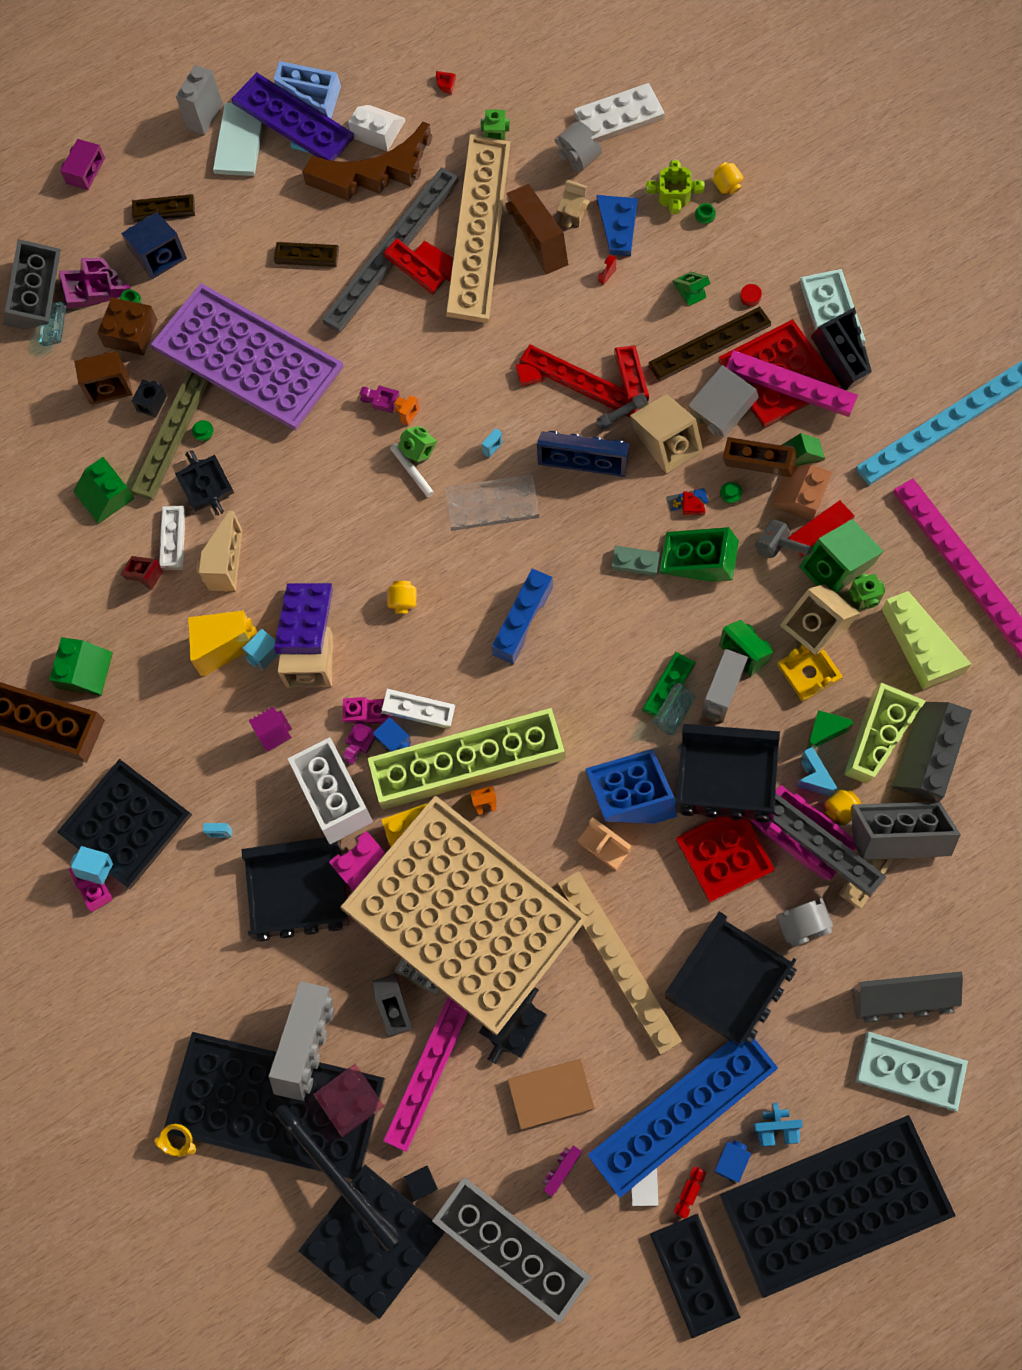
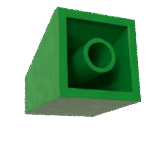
[799,519,884,593]

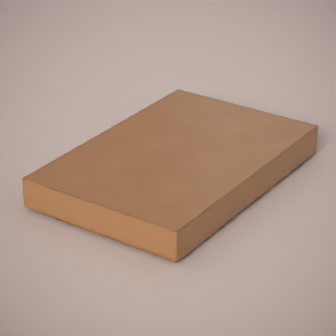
[508,1058,595,1130]

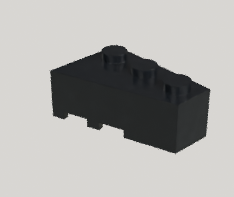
[811,307,872,391]

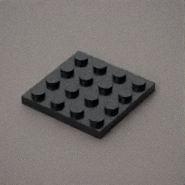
[57,758,192,890]
[298,1164,445,1319]

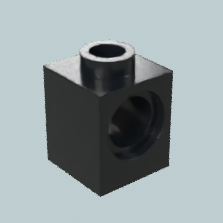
[131,379,167,418]

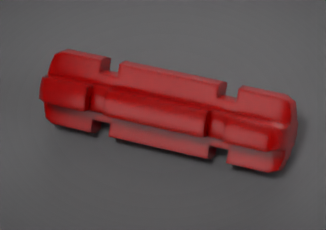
[673,1166,706,1218]

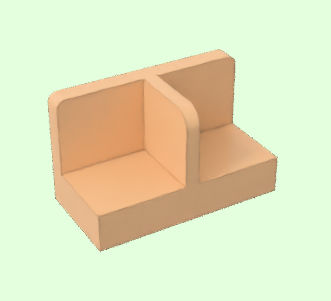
[578,817,631,871]

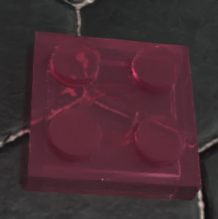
[313,1064,385,1137]

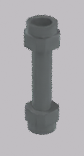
[596,393,649,430]

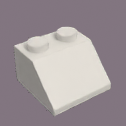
[348,105,405,152]

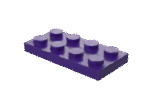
[274,583,333,654]

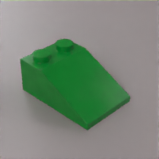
[659,527,739,582]

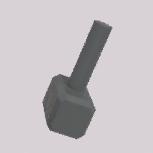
[755,520,812,558]

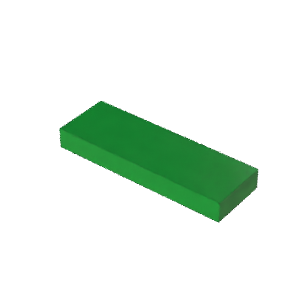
[642,651,696,722]

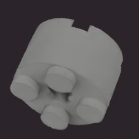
[554,121,602,173]
[776,898,833,946]

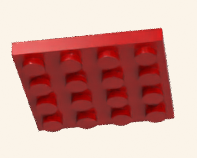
[718,319,840,428]

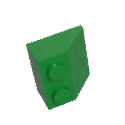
[73,457,135,524]
[719,620,773,677]
[49,637,113,696]

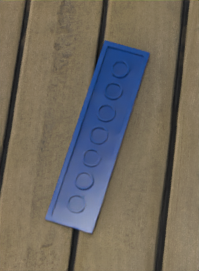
[587,1038,778,1198]

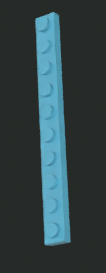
[856,361,1022,486]

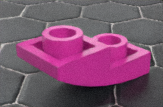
[342,697,392,724]
[69,868,113,912]

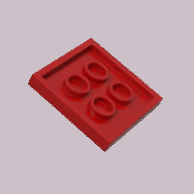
[675,816,775,904]

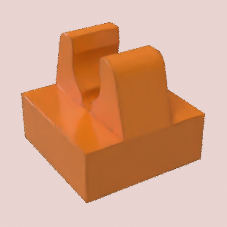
[393,395,420,426]
[470,786,497,815]

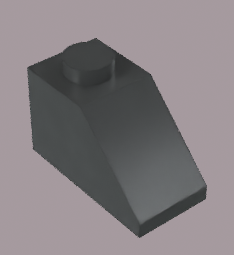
[372,973,412,1037]

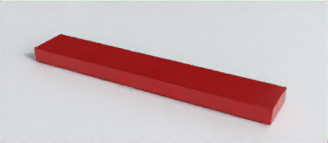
[519,344,639,418]

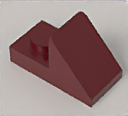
[120,556,162,590]

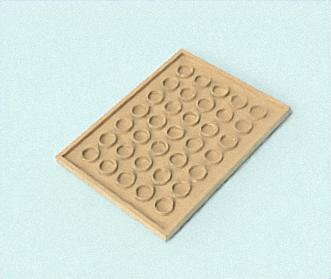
[341,795,588,1035]

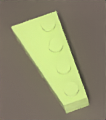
[882,591,971,690]
[844,683,926,784]

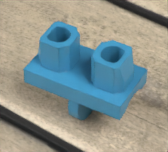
[753,1102,803,1147]

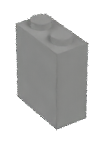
[176,65,223,135]
[688,365,759,438]
[702,649,748,722]

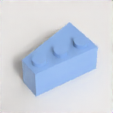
[274,61,341,118]

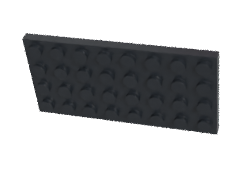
[164,1032,385,1179]
[719,1115,956,1298]

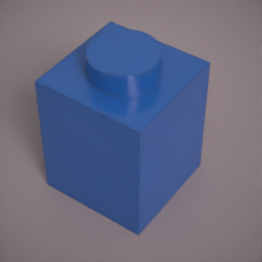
[373,717,412,752]
[713,1140,752,1184]

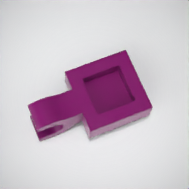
[359,385,400,414]
[343,722,375,765]

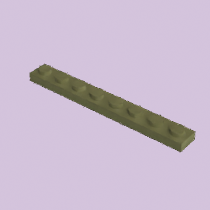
[131,370,209,501]

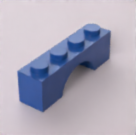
[492,568,553,665]

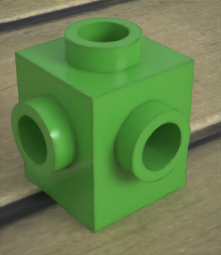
[481,109,510,141]
[398,426,437,462]
[849,573,885,611]

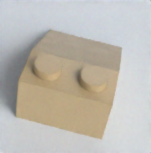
[196,511,242,591]

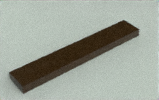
[648,306,771,382]

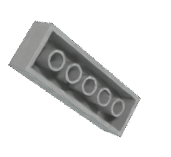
[432,1177,591,1324]

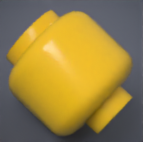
[712,162,744,195]
[387,581,417,614]
[824,790,861,826]

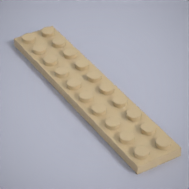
[446,134,510,323]

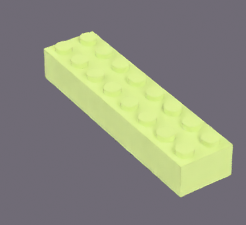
[368,708,565,810]

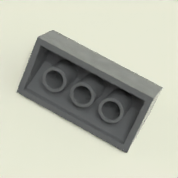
[3,239,61,329]
[892,702,972,802]
[851,802,961,860]
[851,971,963,1023]

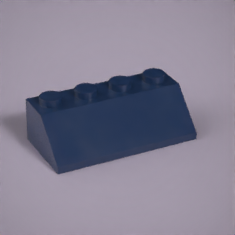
[537,431,630,477]

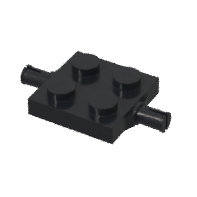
[175,450,234,516]
[478,987,547,1064]

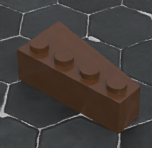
[505,184,568,274]

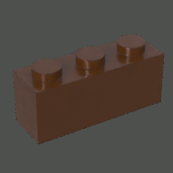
[722,437,797,477]

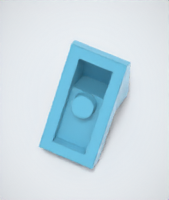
[797,747,837,796]

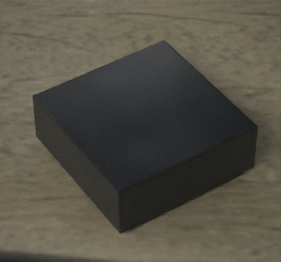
[404,1165,439,1201]

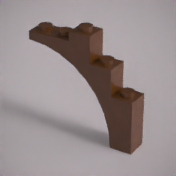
[302,121,432,201]

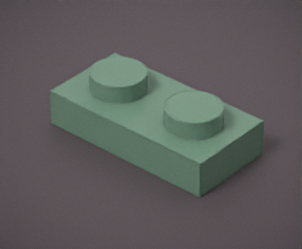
[611,546,660,576]

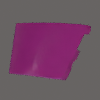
[58,258,130,308]

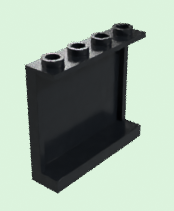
[675,724,780,823]
[241,837,349,942]
[665,911,797,1048]

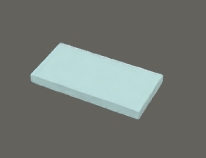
[213,103,263,176]
[799,269,866,345]
[855,1031,968,1112]

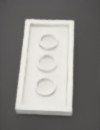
[574,83,665,143]

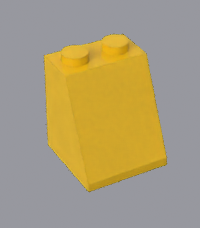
[188,610,257,676]

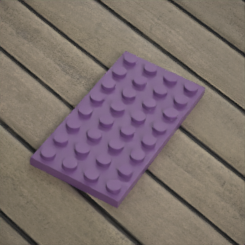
[151,283,344,431]

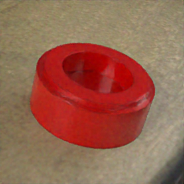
[740,284,762,306]

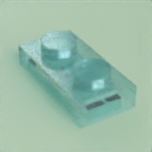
[39,302,66,347]
[653,683,696,736]

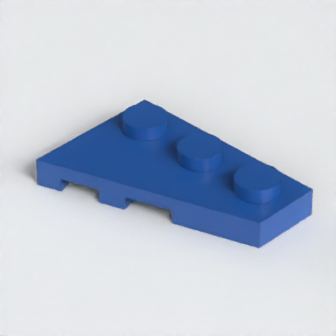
[596,195,638,256]

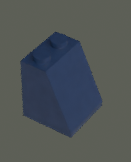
[121,212,187,279]

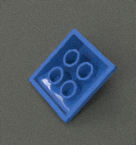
[585,749,677,824]

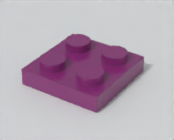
[542,1145,582,1197]

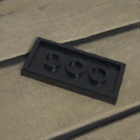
[649,1213,741,1339]

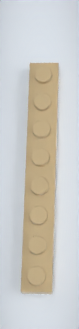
[558,871,682,1055]

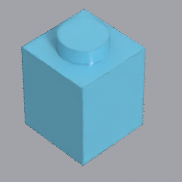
[243,629,279,670]
[71,846,113,885]

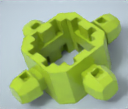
[646,160,705,214]

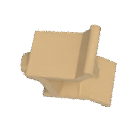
[557,180,591,228]

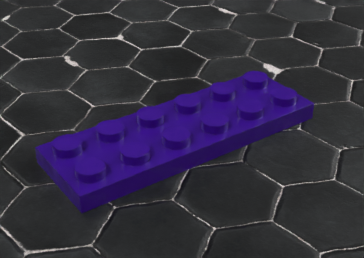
[232,72,354,161]

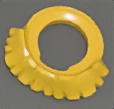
[154,1124,196,1157]

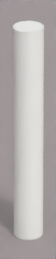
[390,443,434,497]

